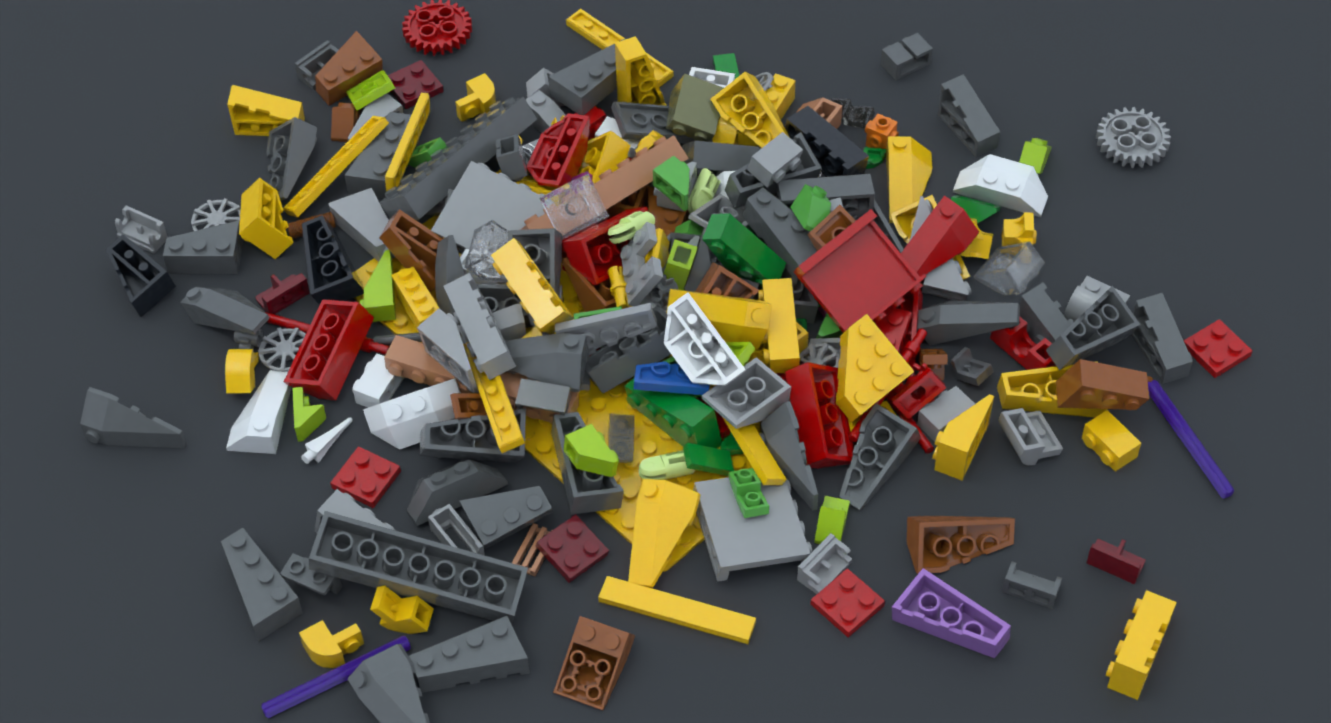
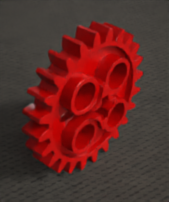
[402,0,472,56]

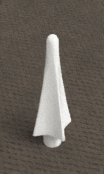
[301,417,353,464]

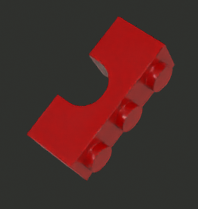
[990,316,1056,370]

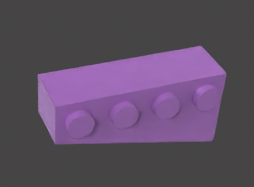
[892,568,1011,658]

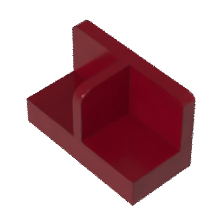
[255,273,310,314]
[1086,539,1146,585]

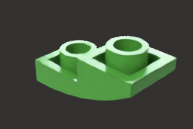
[728,468,769,518]

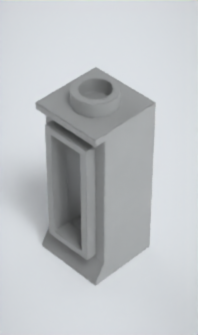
[428,504,485,555]

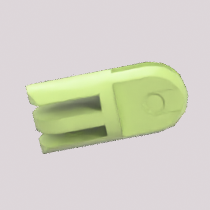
[688,168,721,214]
[608,211,655,244]
[639,450,695,480]

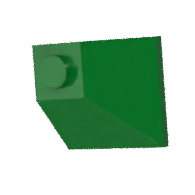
[951,195,1001,224]

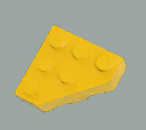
[836,314,914,422]

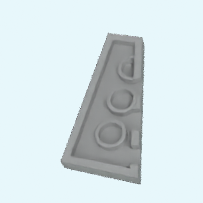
[555,303,657,356]

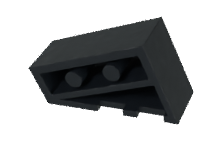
[106,234,176,317]

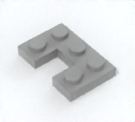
[620,222,663,306]

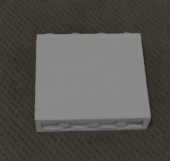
[431,161,554,257]
[693,470,812,581]

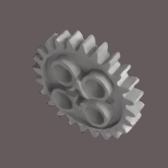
[1096,107,1171,168]

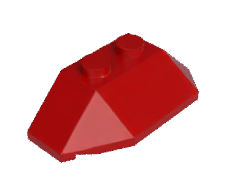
[527,113,590,188]

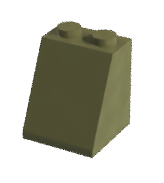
[666,74,724,142]

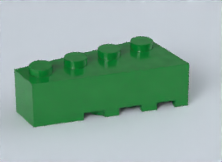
[702,213,786,289]
[625,378,722,449]

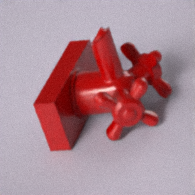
[891,363,946,419]

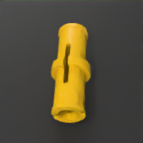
[608,266,632,309]

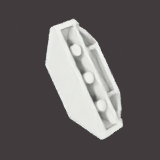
[953,154,1048,217]
[664,292,746,386]
[363,378,461,449]

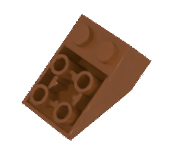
[553,616,635,710]

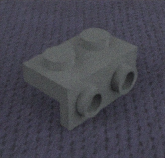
[280,553,343,595]

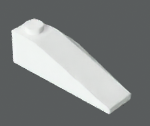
[226,370,291,454]

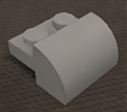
[1064,276,1130,322]
[998,408,1063,465]

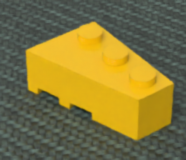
[227,85,305,136]

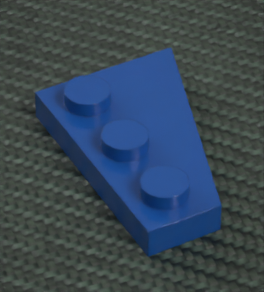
[634,361,710,395]

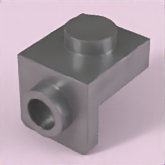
[951,347,994,386]

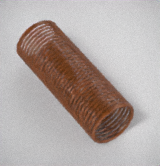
[287,211,336,239]

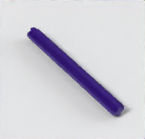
[1148,380,1234,499]
[261,636,411,718]

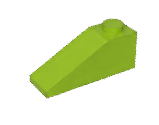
[360,250,396,322]

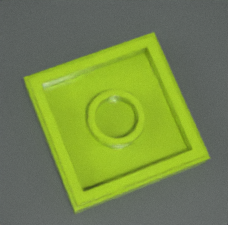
[346,70,395,111]

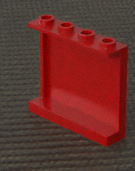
[793,209,927,333]

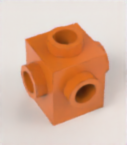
[865,114,899,150]

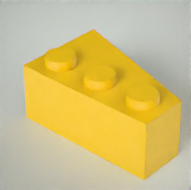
[239,177,294,259]

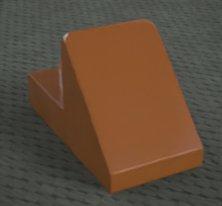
[331,102,362,142]
[918,348,948,380]
[450,393,487,420]

